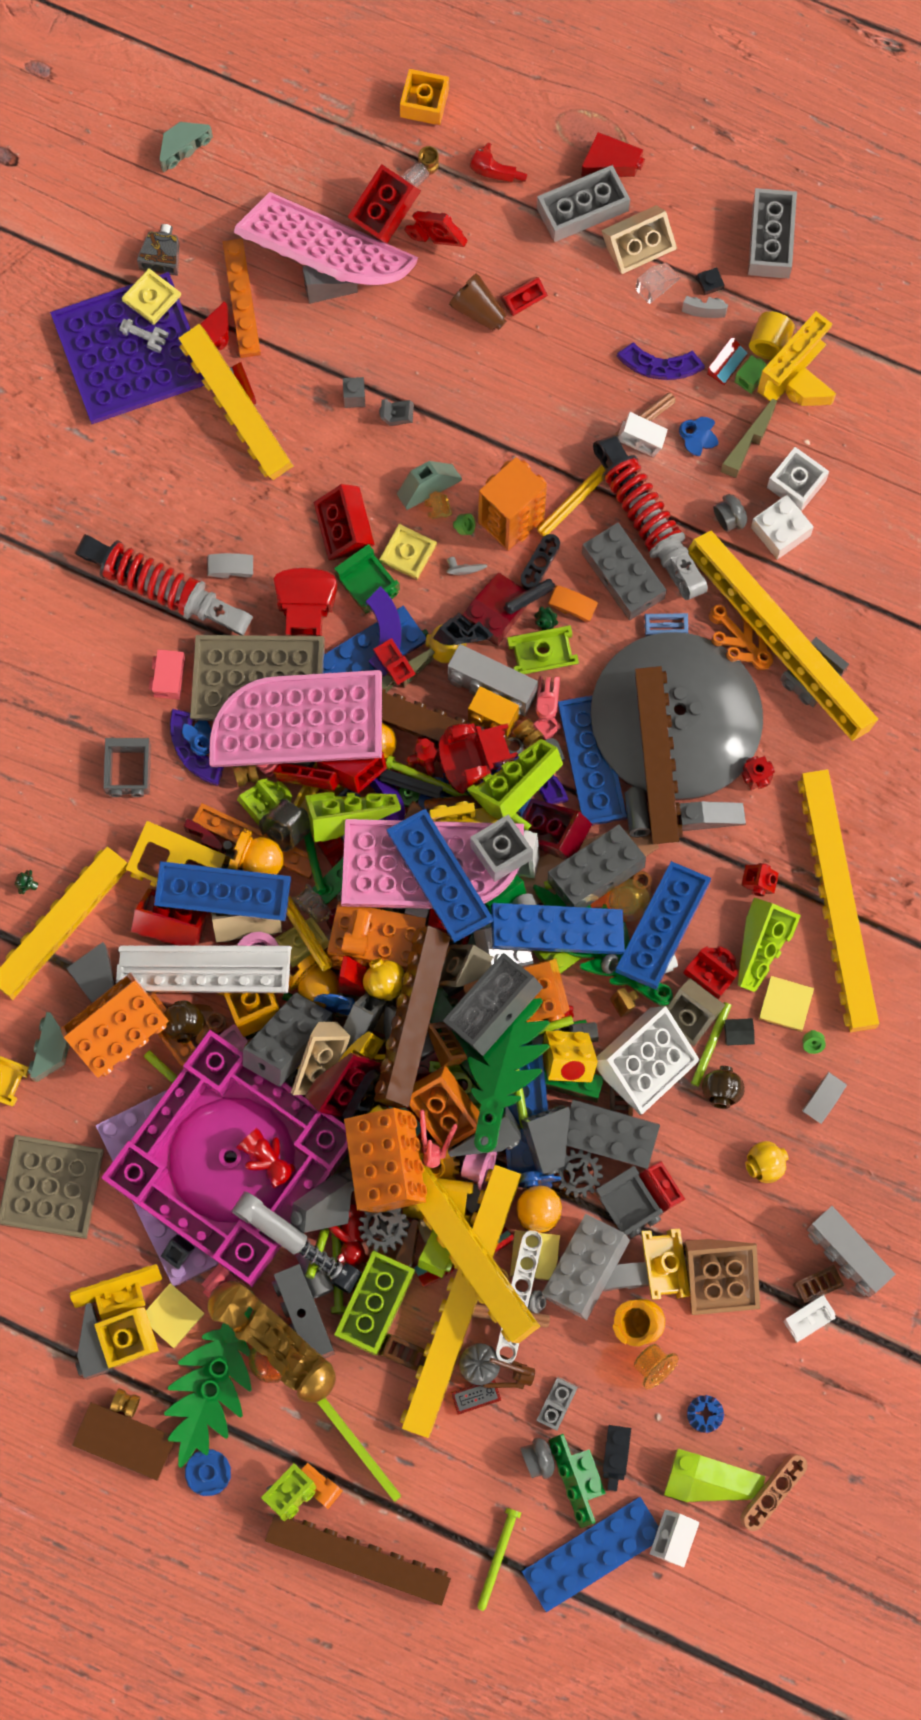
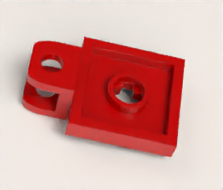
[404,211,468,247]

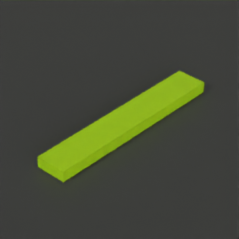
[317,1398,401,1502]

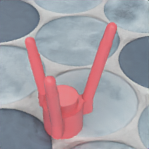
[420,1110,457,1168]

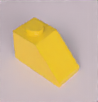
[785,367,836,406]

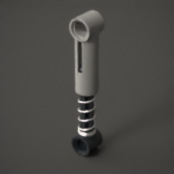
[232,1191,362,1294]

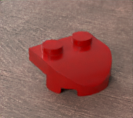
[683,946,738,1000]

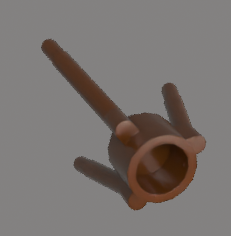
[483,1355,535,1389]

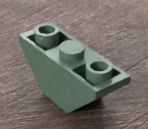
[159,122,213,172]
[397,461,462,510]
[28,1012,70,1082]

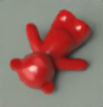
[236,1128,295,1188]
[328,1204,371,1266]

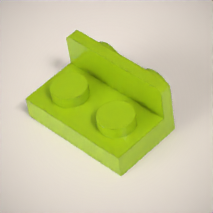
[261,1463,317,1521]

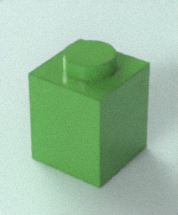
[734,355,766,394]

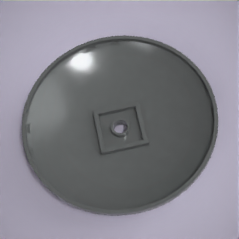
[590,632,763,800]

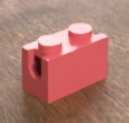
[149,650,185,700]

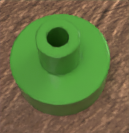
[453,514,476,535]
[398,787,419,808]
[802,1030,826,1054]

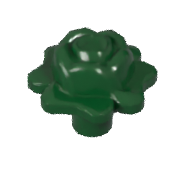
[534,607,558,631]
[15,870,38,895]

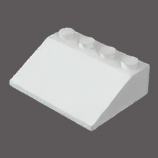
[596,1006,700,1114]

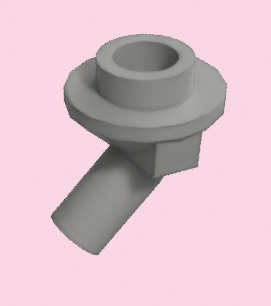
[517,1289,546,1313]

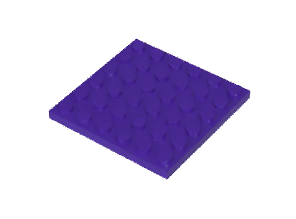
[50,272,205,425]

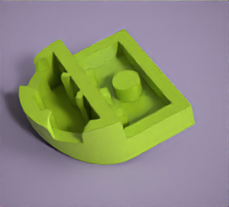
[237,778,292,832]

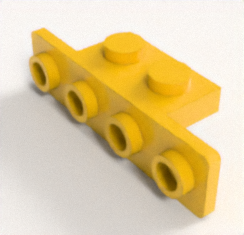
[430,801,498,823]
[69,1264,162,1319]

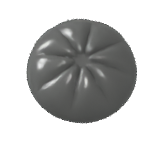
[713,494,747,532]
[459,1343,500,1385]
[520,1438,555,1479]

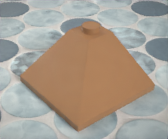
[685,1239,760,1315]

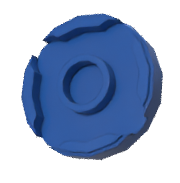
[185,1449,231,1496]

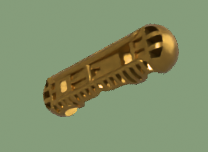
[208,1281,336,1403]

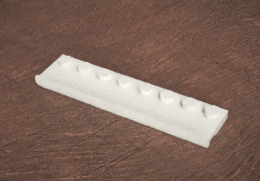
[116,946,292,993]

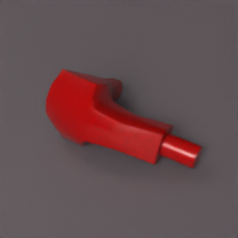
[470,142,528,182]

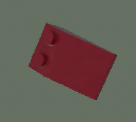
[463,572,528,646]
[521,798,593,860]
[305,1053,382,1118]

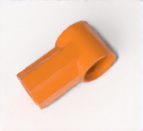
[342,909,372,956]
[301,1463,343,1509]

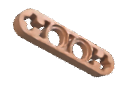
[740,1454,807,1531]

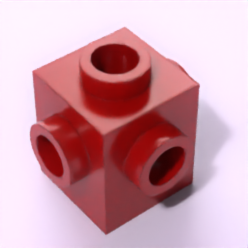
[741,756,775,790]
[741,863,779,897]

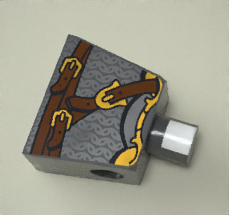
[137,224,179,276]

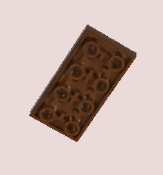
[72,1402,174,1481]

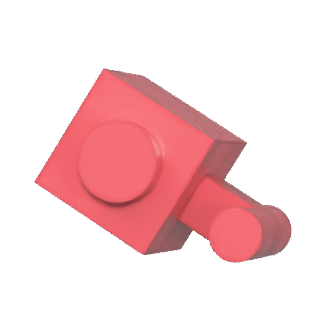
[201,1264,238,1298]

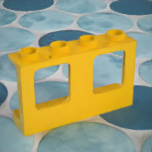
[757,311,832,401]
[126,821,230,888]

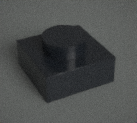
[697,268,725,295]

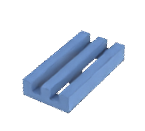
[644,613,689,637]

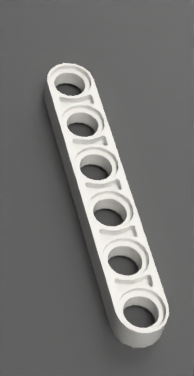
[496,1230,542,1364]

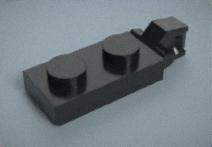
[602,1425,632,1492]

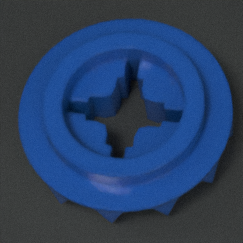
[687,1395,724,1433]

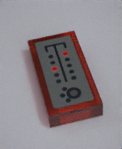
[451,1379,502,1415]

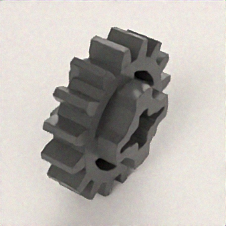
[555,1149,603,1199]
[359,1208,409,1253]

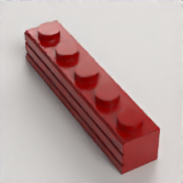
[273,763,340,791]

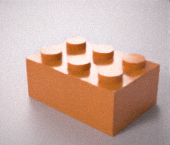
[409,1067,479,1149]

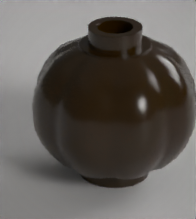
[164,1000,204,1044]
[702,1066,745,1109]

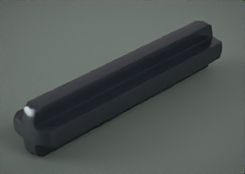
[504,579,555,614]
[379,769,443,798]

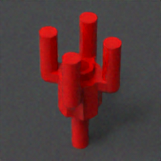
[407,737,441,778]

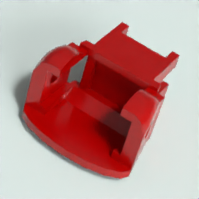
[274,568,337,636]
[438,723,518,794]

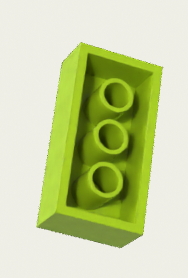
[334,1251,415,1356]

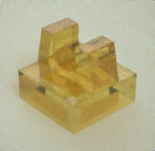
[424,491,452,519]

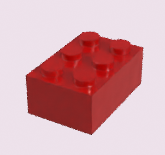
[348,164,421,244]

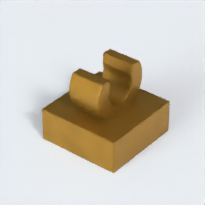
[610,987,640,1017]

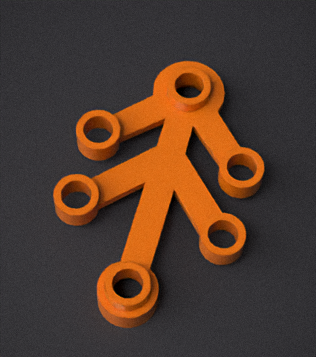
[708,605,773,670]

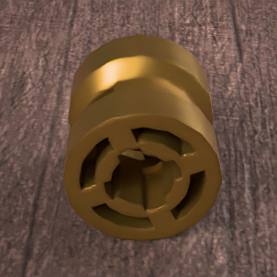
[418,146,439,174]
[513,719,544,748]
[232,765,259,787]
[110,1388,141,1418]

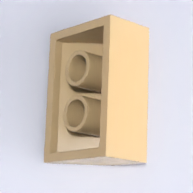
[601,205,677,274]
[212,913,282,942]
[291,1022,350,1095]

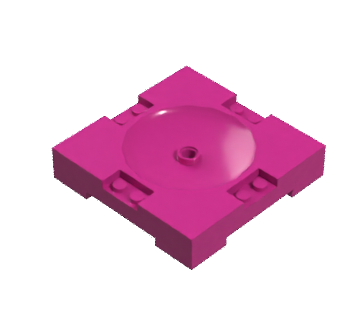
[101,1030,349,1287]

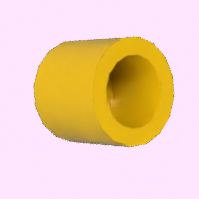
[749,311,795,360]

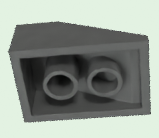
[448,1107,521,1157]

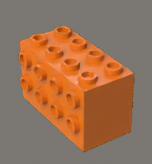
[478,457,547,551]
[327,902,426,973]
[464,958,570,1022]
[60,972,169,1078]
[344,1108,427,1213]

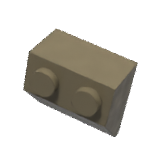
[438,945,493,987]
[667,979,725,1046]

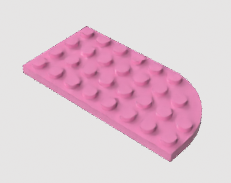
[234,192,418,285]
[210,670,382,767]
[341,819,524,909]

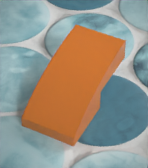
[548,585,598,623]

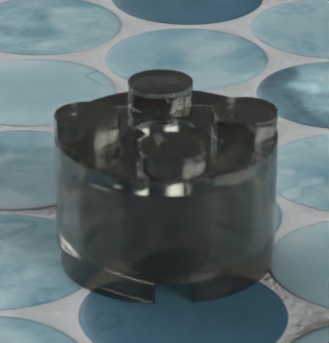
[259,799,310,852]

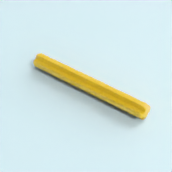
[537,464,605,537]
[286,896,332,971]

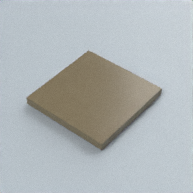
[0,1135,104,1239]

